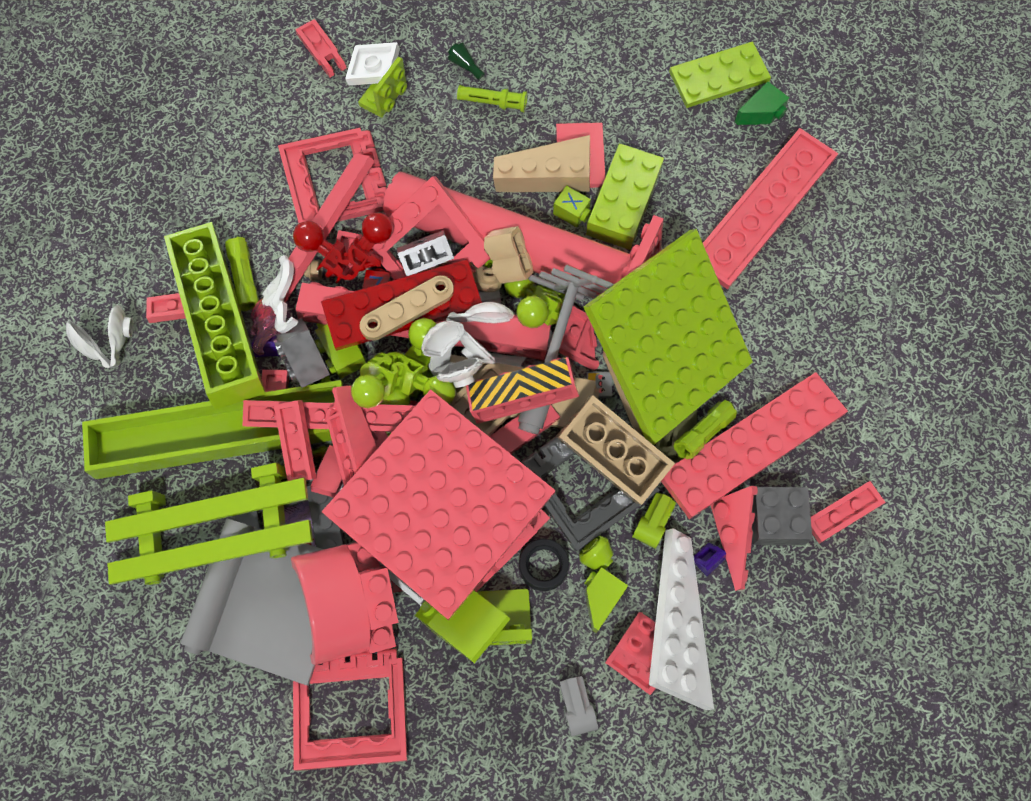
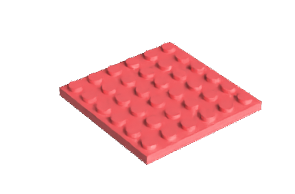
[322,389,556,621]

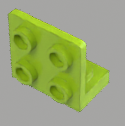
[358,57,407,118]
[477,589,532,646]

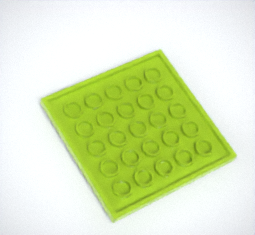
[583,229,753,445]

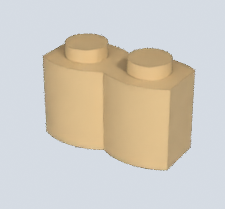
[484,226,533,284]

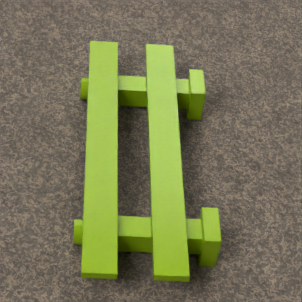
[105,463,313,585]

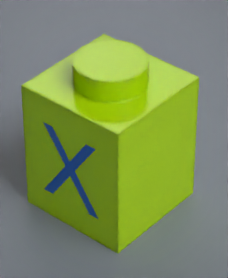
[553,186,592,227]

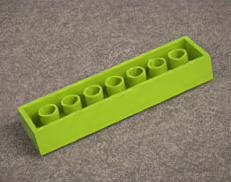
[164,222,266,410]

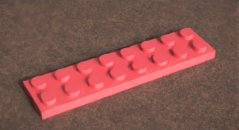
[703,128,838,290]
[661,372,848,520]

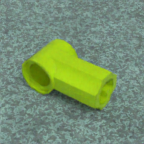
[632,493,676,549]

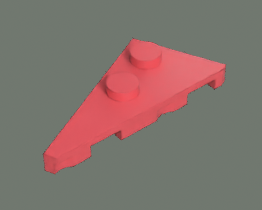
[711,486,758,591]

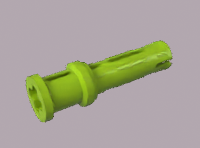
[457,85,528,113]

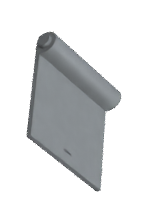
[180,518,323,686]

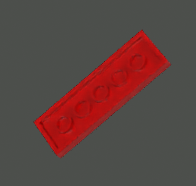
[321,259,482,351]

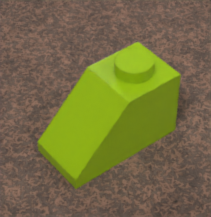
[584,567,628,633]

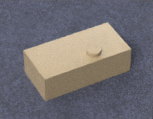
[556,395,675,505]

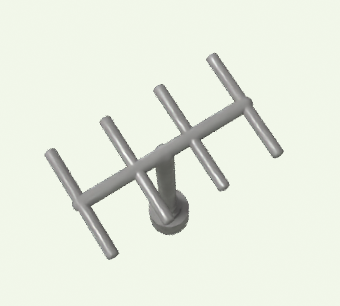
[518,265,614,435]

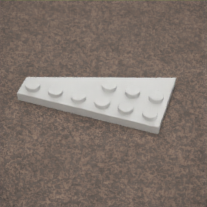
[649,528,714,710]

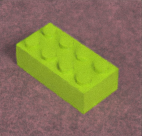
[586,143,664,250]

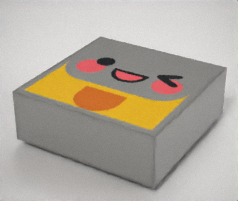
[586,372,612,398]

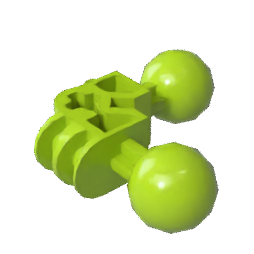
[504,279,566,328]
[379,318,436,405]
[351,352,456,409]

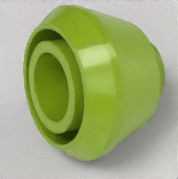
[579,536,613,570]

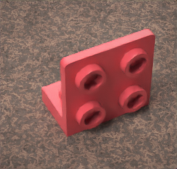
[605,612,656,695]

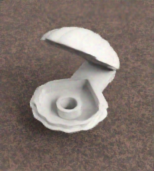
[446,302,514,364]
[66,304,134,368]
[421,320,483,388]

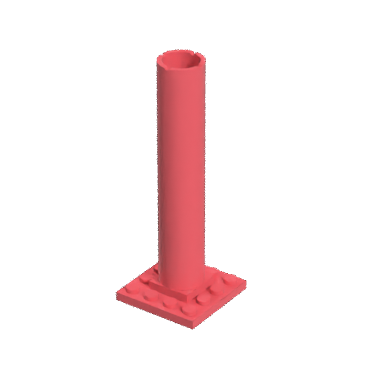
[383,172,664,296]

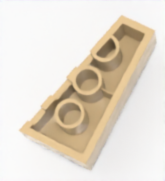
[493,135,591,192]

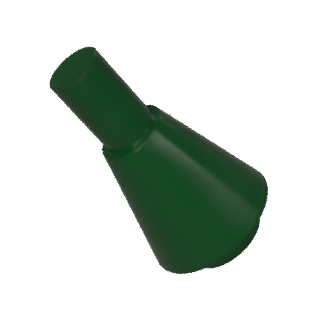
[448,43,485,80]

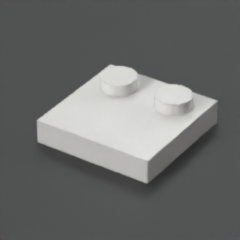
[345,42,400,85]

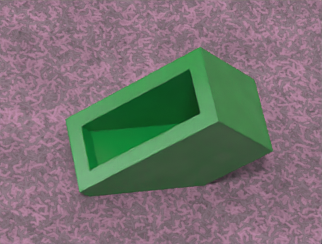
[735,82,789,125]

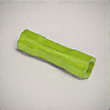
[225,237,260,311]
[674,400,737,459]

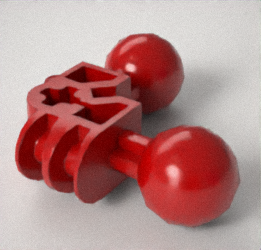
[293,213,393,284]

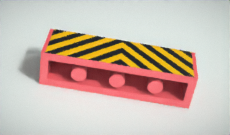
[466,357,579,424]

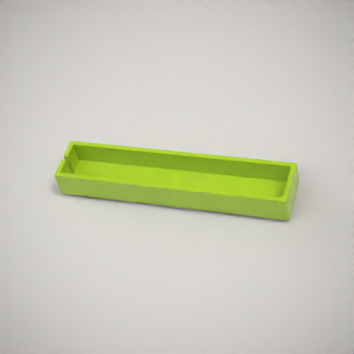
[82,380,343,479]

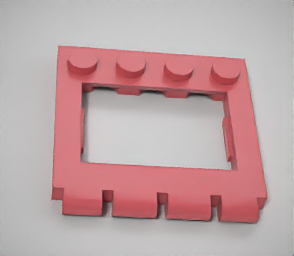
[278,128,387,223]
[372,176,491,280]
[293,648,408,771]

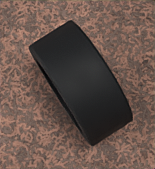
[519,538,569,592]

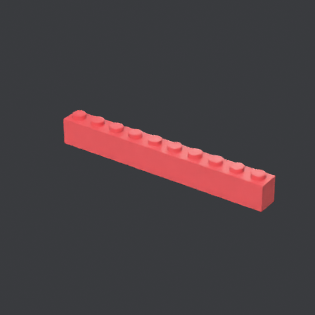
[296,282,551,360]

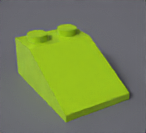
[415,591,510,664]

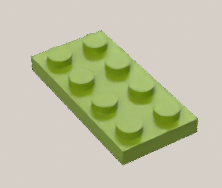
[669,41,771,108]

